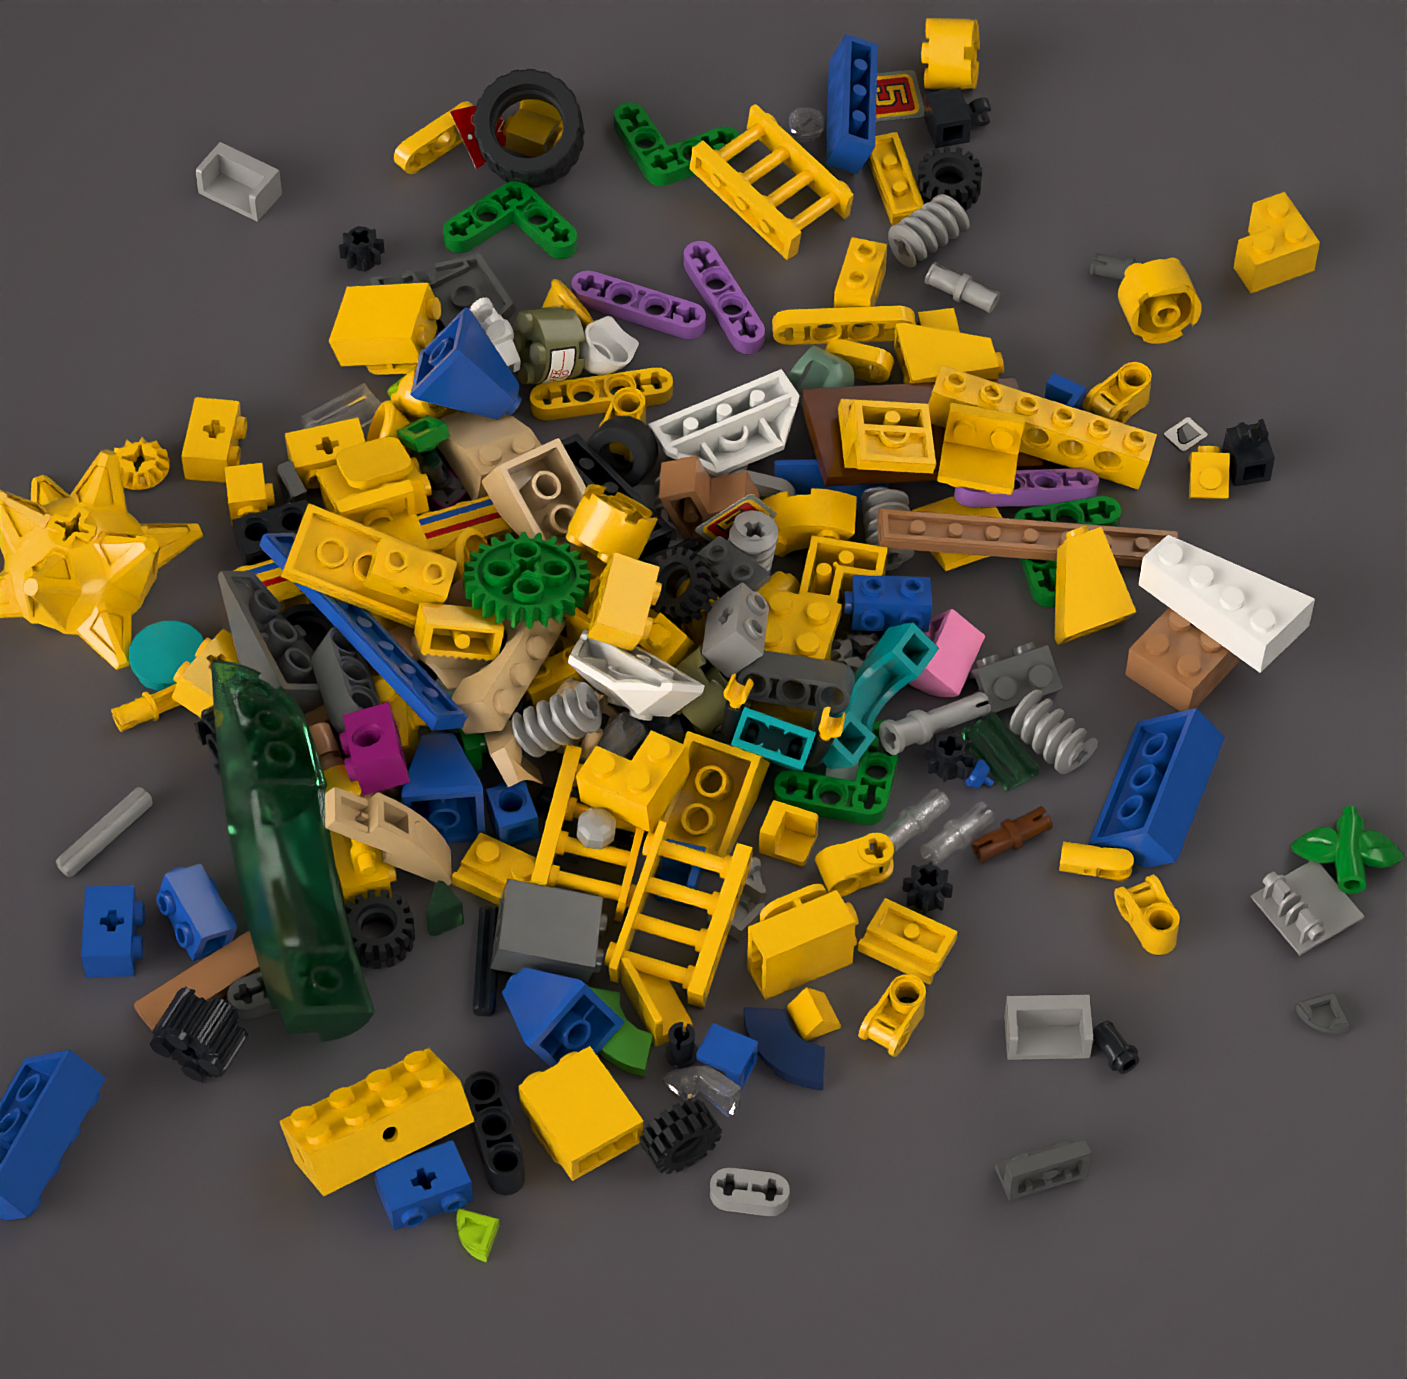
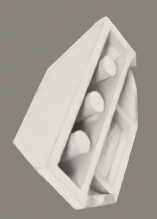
[649,369,800,477]
[568,629,705,721]

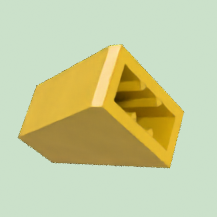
[894,323,1004,384]
[1054,526,1136,646]

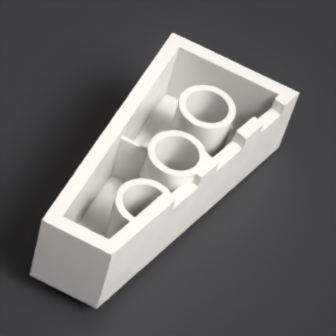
[1139,535,1315,673]

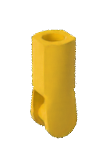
[1059,841,1134,881]

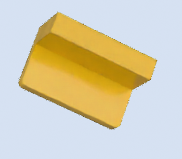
[620,956,693,1047]

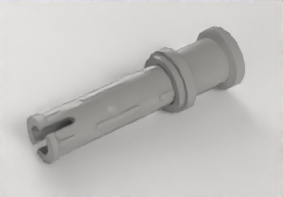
[879,691,991,755]

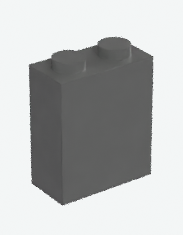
[491,879,608,985]

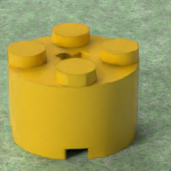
[921,18,980,90]
[1118,258,1202,344]
[566,484,658,564]

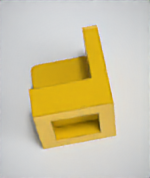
[759,800,819,866]

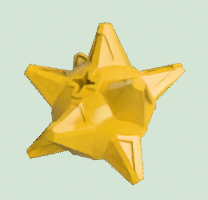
[0,450,203,670]

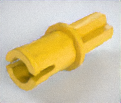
[111,684,181,732]

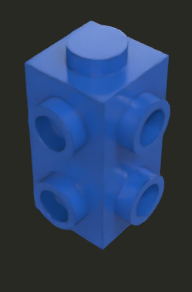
[843,575,932,632]
[157,864,237,961]

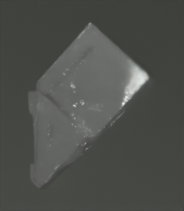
[662,1066,741,1118]

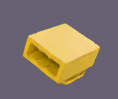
[329,283,441,375]
[316,437,432,515]
[747,884,858,1000]
[518,1046,644,1181]

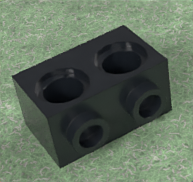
[232,500,308,566]

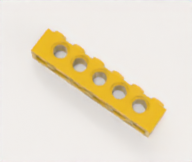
[928,365,1157,490]

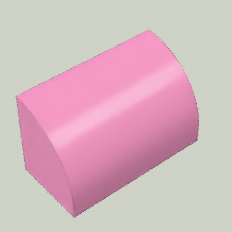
[908,609,985,698]

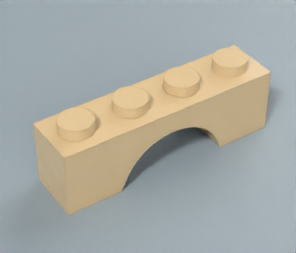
[451,618,567,735]

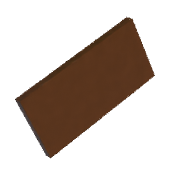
[800,378,1043,487]

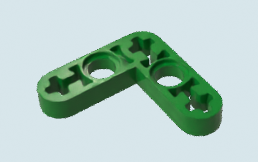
[614,102,740,186]
[443,181,578,259]
[1014,496,1121,607]
[773,720,900,825]

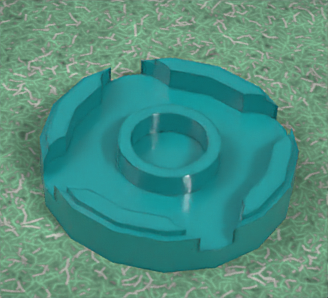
[129,621,204,691]

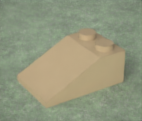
[436,411,541,500]
[481,438,587,552]

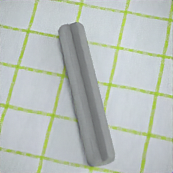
[56,787,153,877]

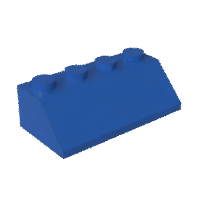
[1088,708,1225,868]
[0,1049,106,1221]

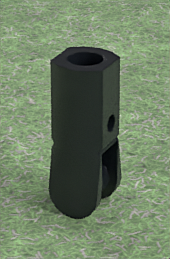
[410,449,452,491]

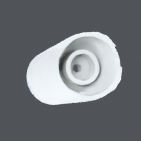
[579,316,639,375]

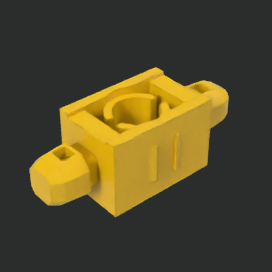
[637,612,699,667]

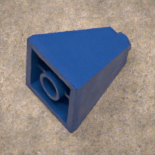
[410,307,522,420]
[402,731,486,843]
[502,967,625,1067]

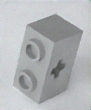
[702,582,769,678]

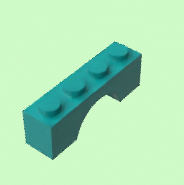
[813,622,939,770]

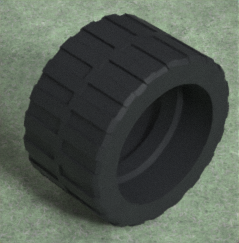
[473,68,585,188]

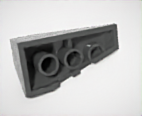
[218,571,324,721]

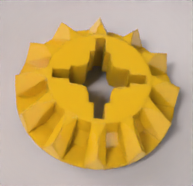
[114,437,170,490]

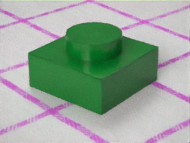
[397,415,450,453]
[457,728,488,771]

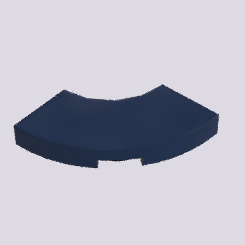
[744,1007,825,1090]

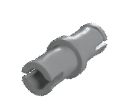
[924,262,1000,314]

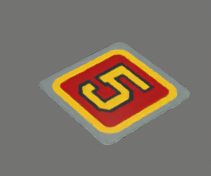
[876,70,925,122]
[695,494,777,542]

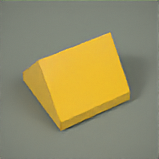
[787,987,841,1041]

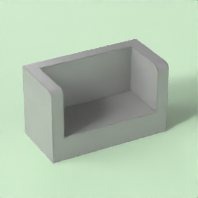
[196,142,282,222]
[1004,995,1093,1060]

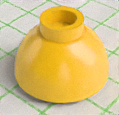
[391,368,440,419]

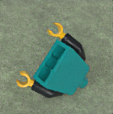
[722,673,846,771]

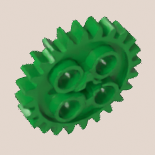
[463,532,591,629]

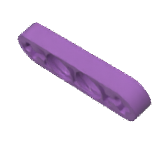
[684,241,765,354]
[571,270,706,340]
[954,468,1099,508]

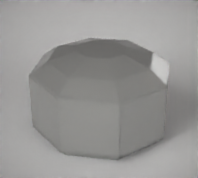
[576,808,616,849]

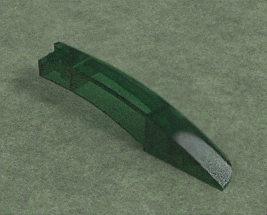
[211,660,375,1042]

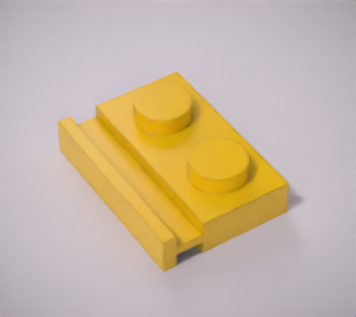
[452,832,536,906]
[858,898,958,985]

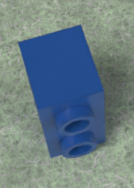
[81,885,145,978]
[374,1140,473,1231]

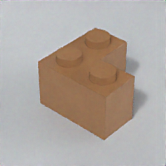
[659,455,760,542]

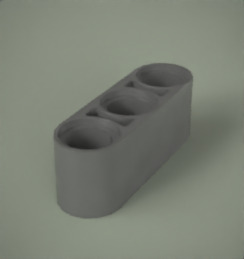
[310,627,380,733]
[737,650,855,713]

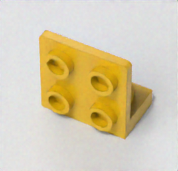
[937,402,1026,495]

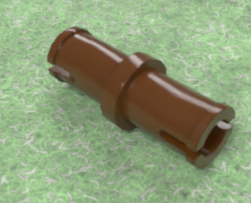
[970,806,1053,864]

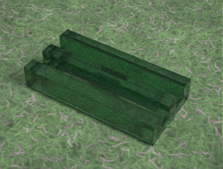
[961,712,1040,792]

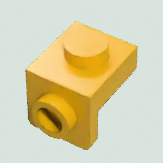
[1188,446,1230,500]

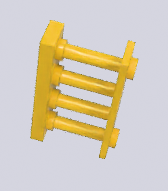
[689,104,854,261]
[530,744,645,922]
[604,820,753,1009]

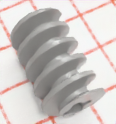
[888,194,970,268]
[861,487,915,572]
[727,510,779,574]
[512,682,602,757]
[1010,690,1098,774]

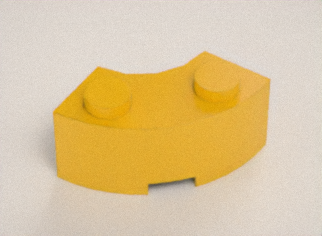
[762,488,857,557]

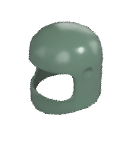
[788,345,855,395]

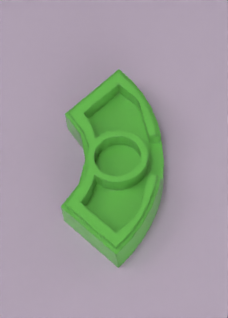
[589,987,653,1077]

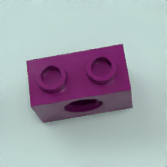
[339,702,410,796]

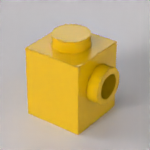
[224,463,275,526]

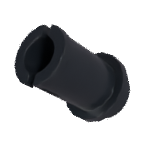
[1093,1020,1139,1074]
[665,1022,698,1069]

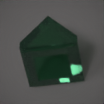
[426,880,464,936]

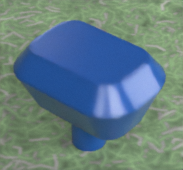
[965,759,994,789]

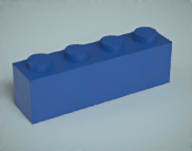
[825,34,878,174]

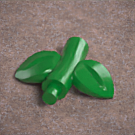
[1290,806,1405,894]

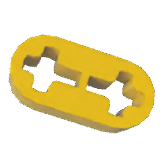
[825,339,894,383]

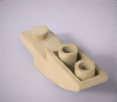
[325,787,452,887]

